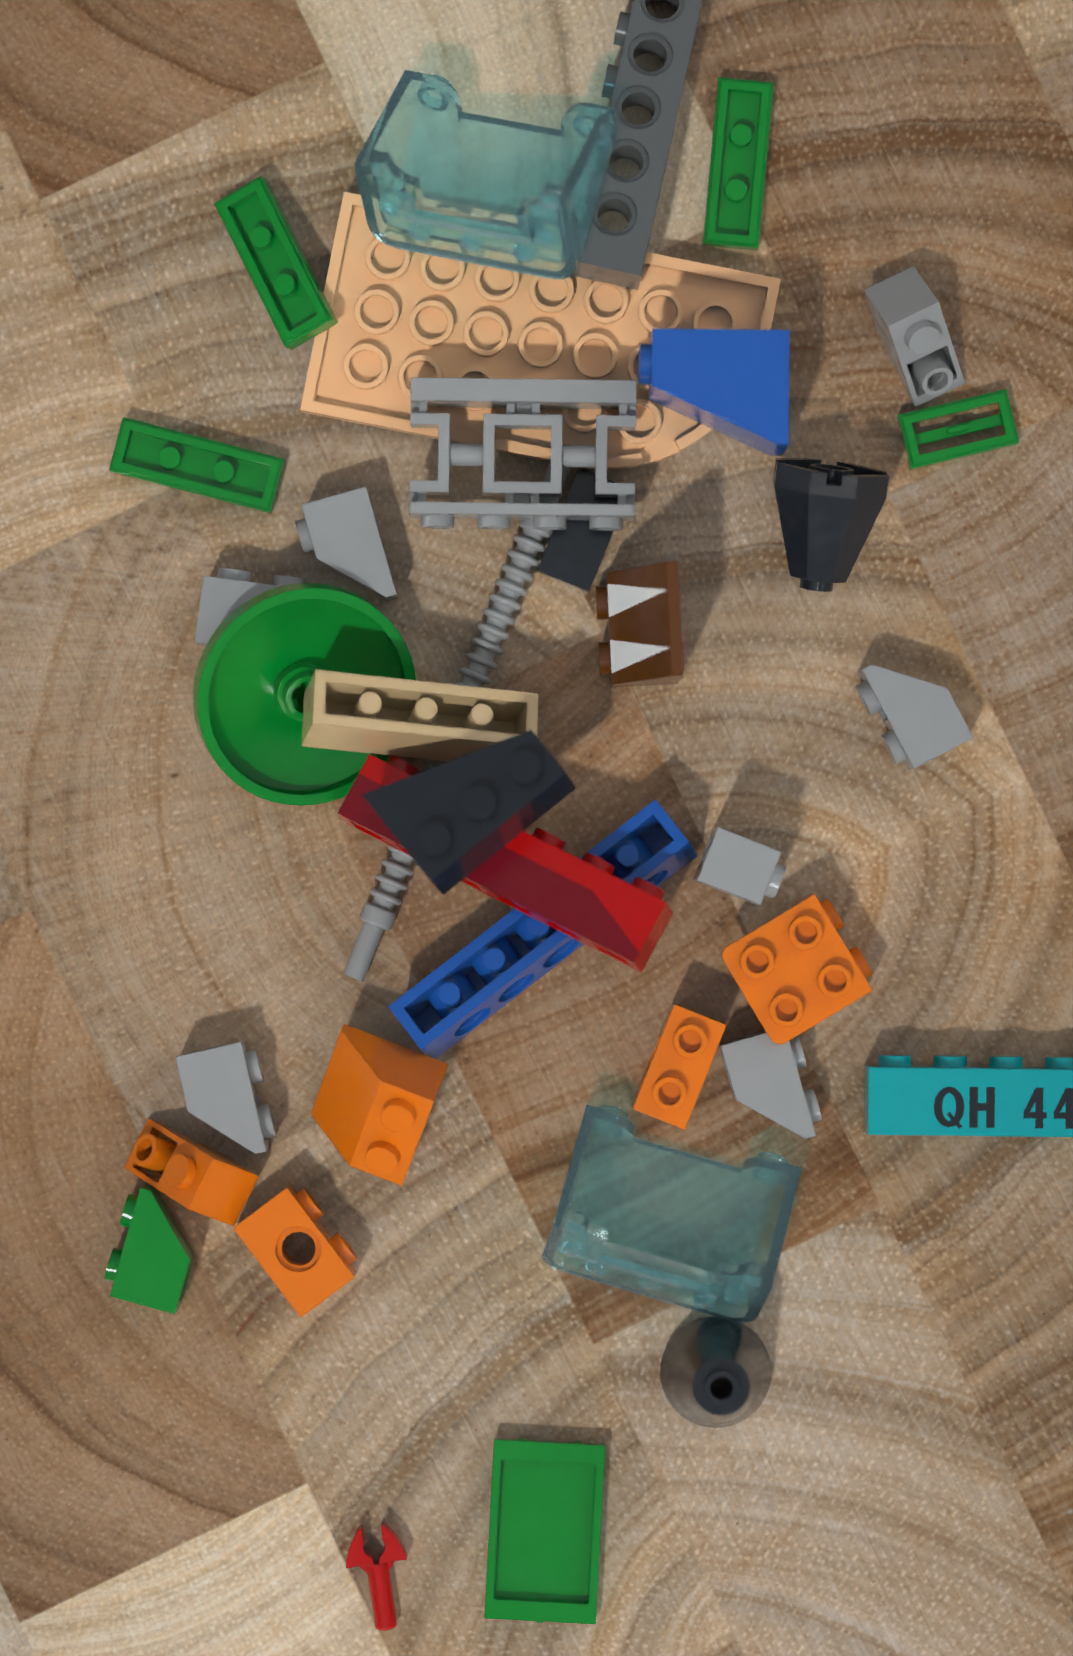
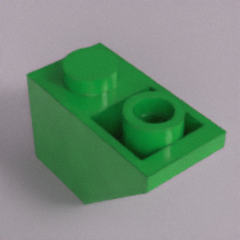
[104,1184,194,1314]

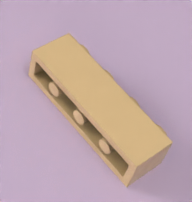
[301,670,538,761]

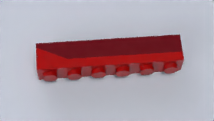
[338,754,673,973]

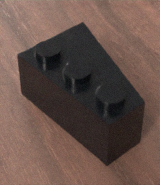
[362,730,576,895]

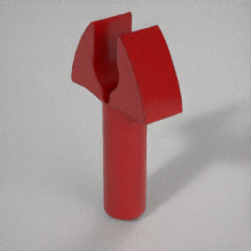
[346,1522,407,1631]

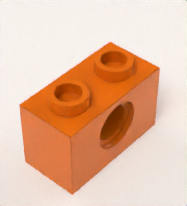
[631,1003,726,1130]
[233,1184,358,1318]

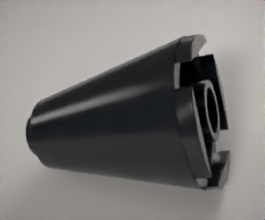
[660,1316,771,1428]

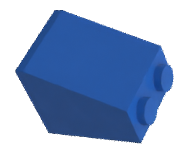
[638,329,790,456]

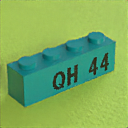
[864,1055,1073,1137]

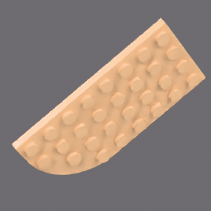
[300,192,781,470]

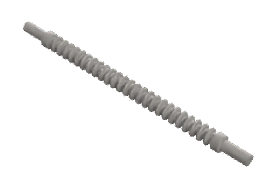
[343,461,572,981]

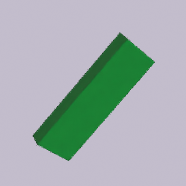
[702,77,774,251]
[214,176,338,350]
[109,417,285,514]

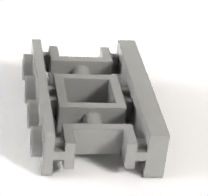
[409,378,637,531]

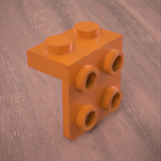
[722,894,873,1044]

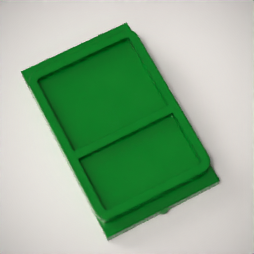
[484,1438,605,1624]

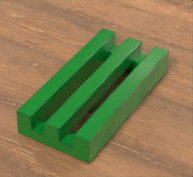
[897,389,1019,471]

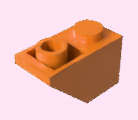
[124,1118,259,1226]

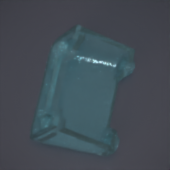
[354,70,617,279]
[542,1105,802,1322]

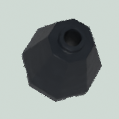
[773,458,889,592]

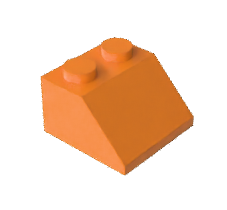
[311,1024,449,1186]

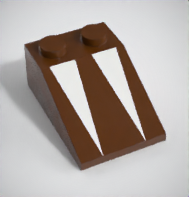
[596,561,683,687]

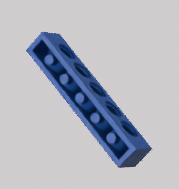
[388,799,697,1059]

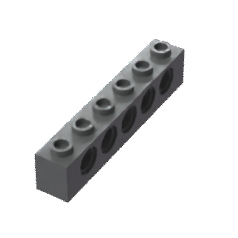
[565,0,703,290]

